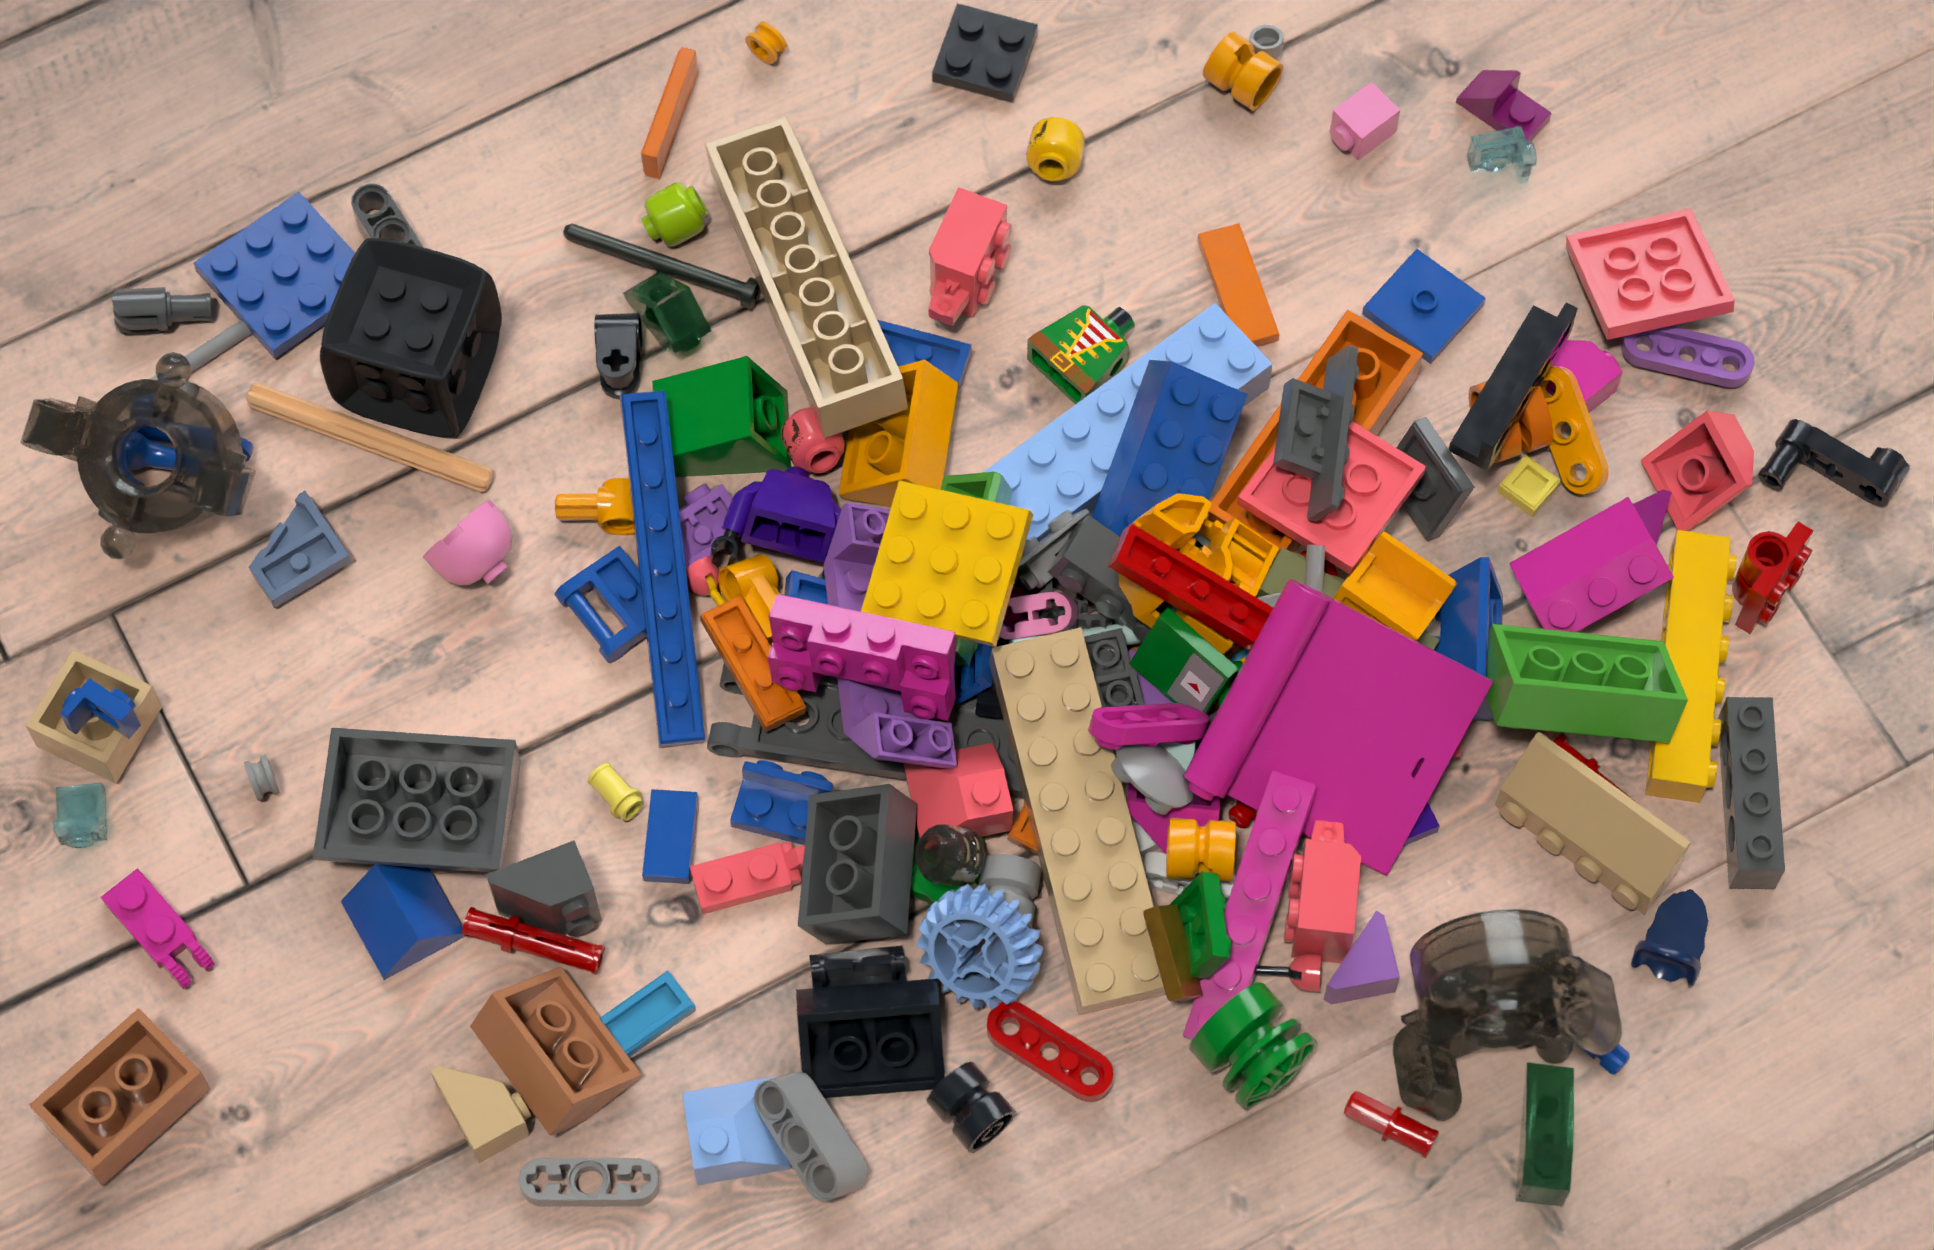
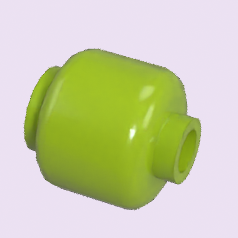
[641,182,709,247]

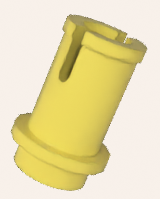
[587,762,644,821]

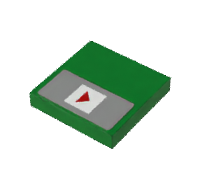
[1129,608,1238,714]

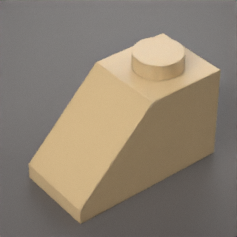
[430,1066,531,1163]

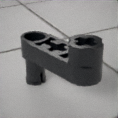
[1758,419,1910,506]

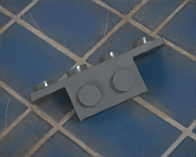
[1273,345,1359,522]

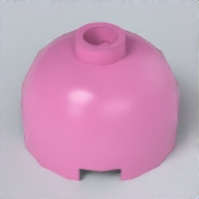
[423,499,513,585]

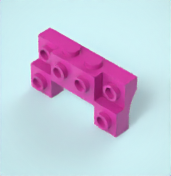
[768,594,957,721]

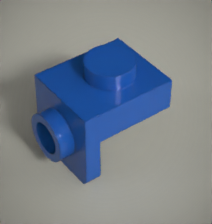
[60,678,141,739]

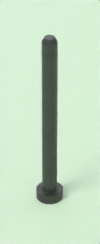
[563,224,761,310]

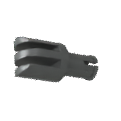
[112,287,212,333]

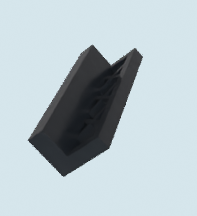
[1449,302,1578,471]

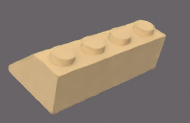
[1495,732,1691,915]

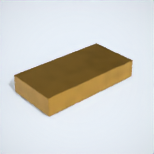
[1143,905,1203,1002]

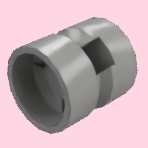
[979,854,1042,928]

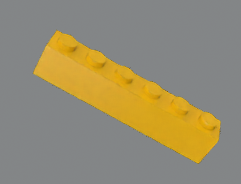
[1645,530,1737,803]

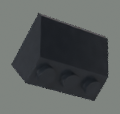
[796,979,945,1098]

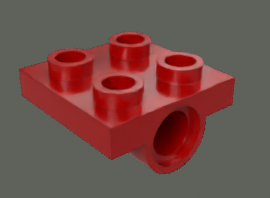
[1732,521,1814,634]

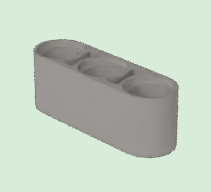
[754,1072,868,1201]

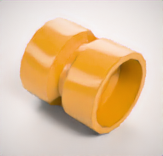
[1203,31,1284,111]
[1166,818,1236,882]

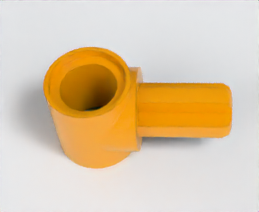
[555,478,635,535]

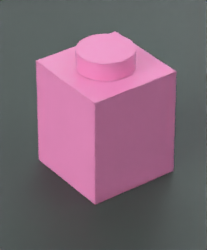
[1330,81,1400,160]

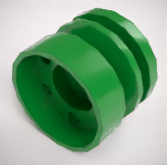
[1189,982,1317,1109]

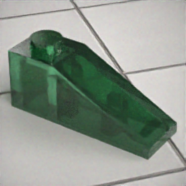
[1515,1062,1574,1207]

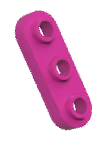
[1088,703,1209,749]

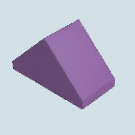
[1323,911,1400,1005]

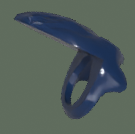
[1631,889,1708,986]

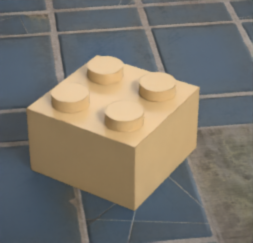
[26,650,162,783]

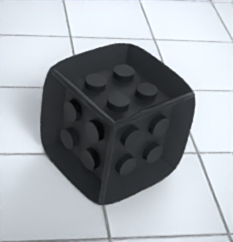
[320,238,502,438]

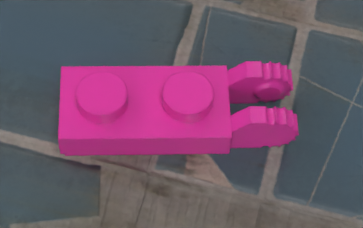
[101,868,215,990]

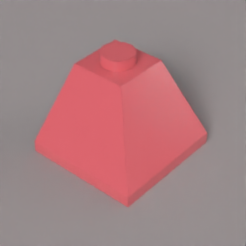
[1641,410,1754,531]
[903,743,1013,848]

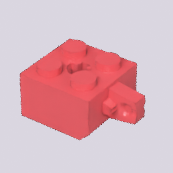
[929,187,1012,326]
[1284,820,1361,964]

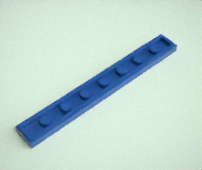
[620,391,705,748]

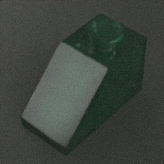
[623,271,712,353]

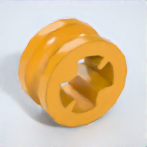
[745,22,788,64]

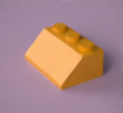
[838,360,958,506]

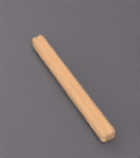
[246,383,493,492]

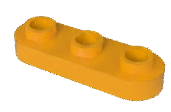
[1540,366,1609,494]

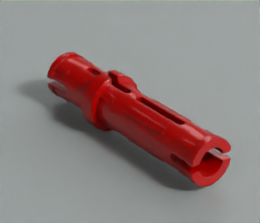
[462,907,605,975]

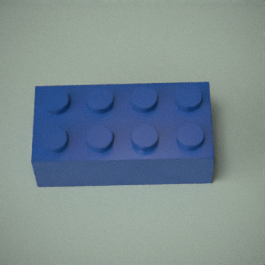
[1092,360,1248,551]

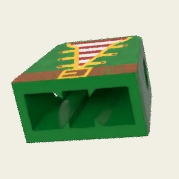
[1027,305,1135,405]

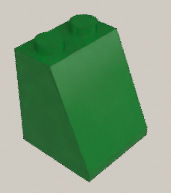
[652,356,791,477]

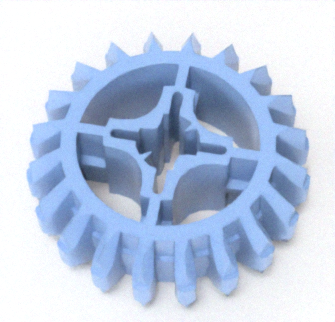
[916,884,1044,1010]

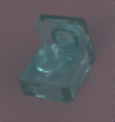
[1466,126,1537,184]
[53,782,107,848]

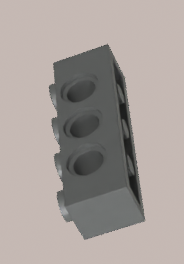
[1718,697,1785,889]

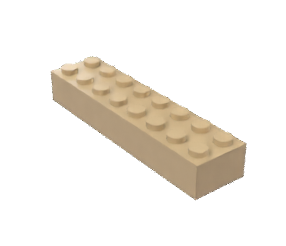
[705,116,908,438]
[989,627,1166,1015]

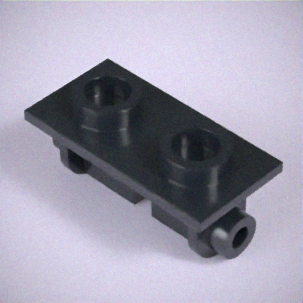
[809,945,906,988]

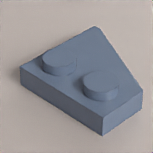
[249,491,351,608]

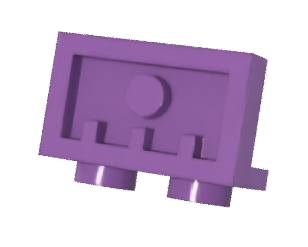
[679,483,741,568]

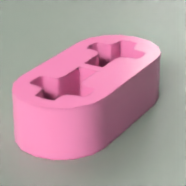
[999,592,1078,639]

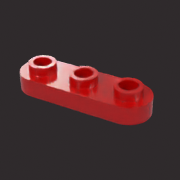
[987,1001,1113,1102]

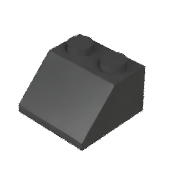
[486,840,602,937]

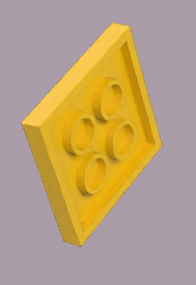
[861,480,1034,647]

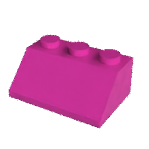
[1509,497,1674,632]

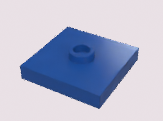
[1362,249,1486,364]

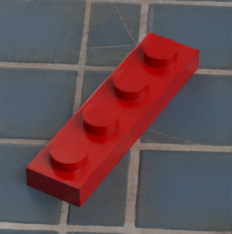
[1108,523,1273,651]

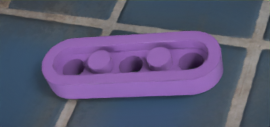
[1621,326,1755,388]

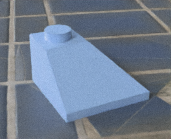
[682,1076,791,1185]

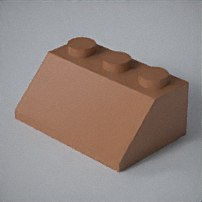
[470,966,642,1136]

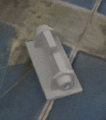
[1019,509,1089,590]

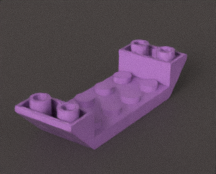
[824,502,957,769]

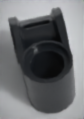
[594,313,642,399]

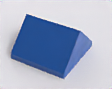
[341,864,466,980]

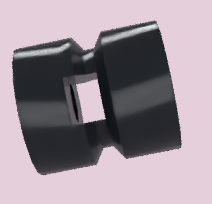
[927,1062,1016,1153]

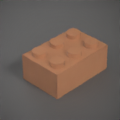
[29,1008,210,1186]

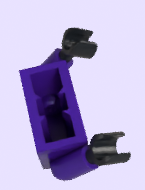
[710,467,842,579]

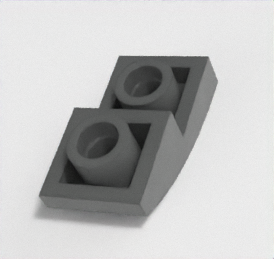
[1084,628,1144,707]

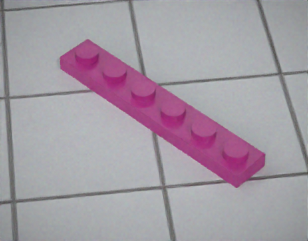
[1183,770,1317,1040]

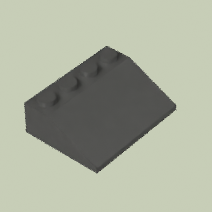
[313,728,521,872]

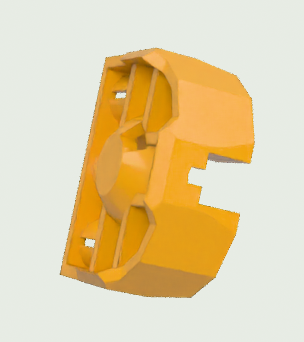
[1118,493,1279,655]

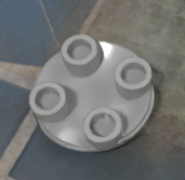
[1111,744,1193,815]

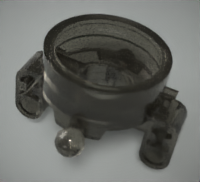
[20,352,256,560]
[1393,909,1622,1121]

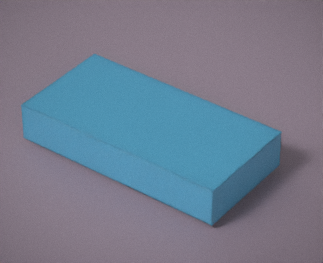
[600,970,696,1057]

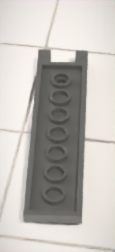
[707,663,1117,798]

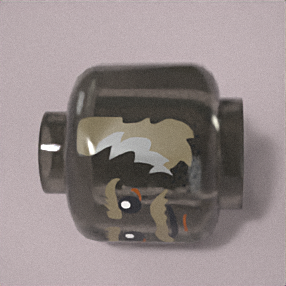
[915,824,985,887]

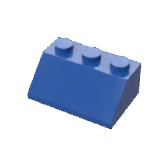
[1434,557,1503,720]

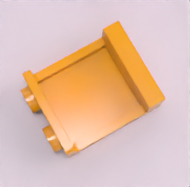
[1333,532,1457,641]

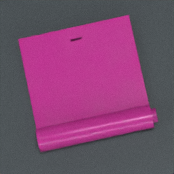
[1183,578,1493,875]

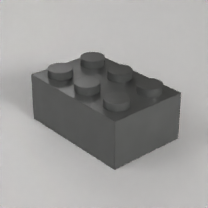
[798,784,917,945]

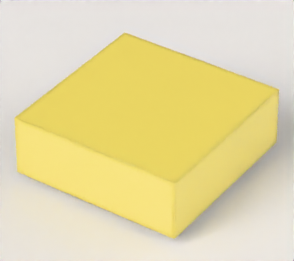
[1497,455,1561,518]

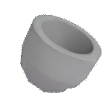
[1249,25,1284,59]

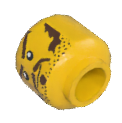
[1026,117,1085,181]

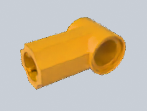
[718,554,780,646]

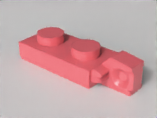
[690,842,805,914]

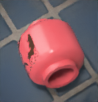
[781,407,845,473]

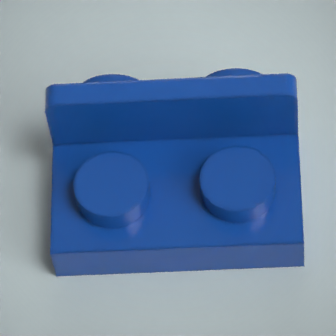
[730,760,834,845]

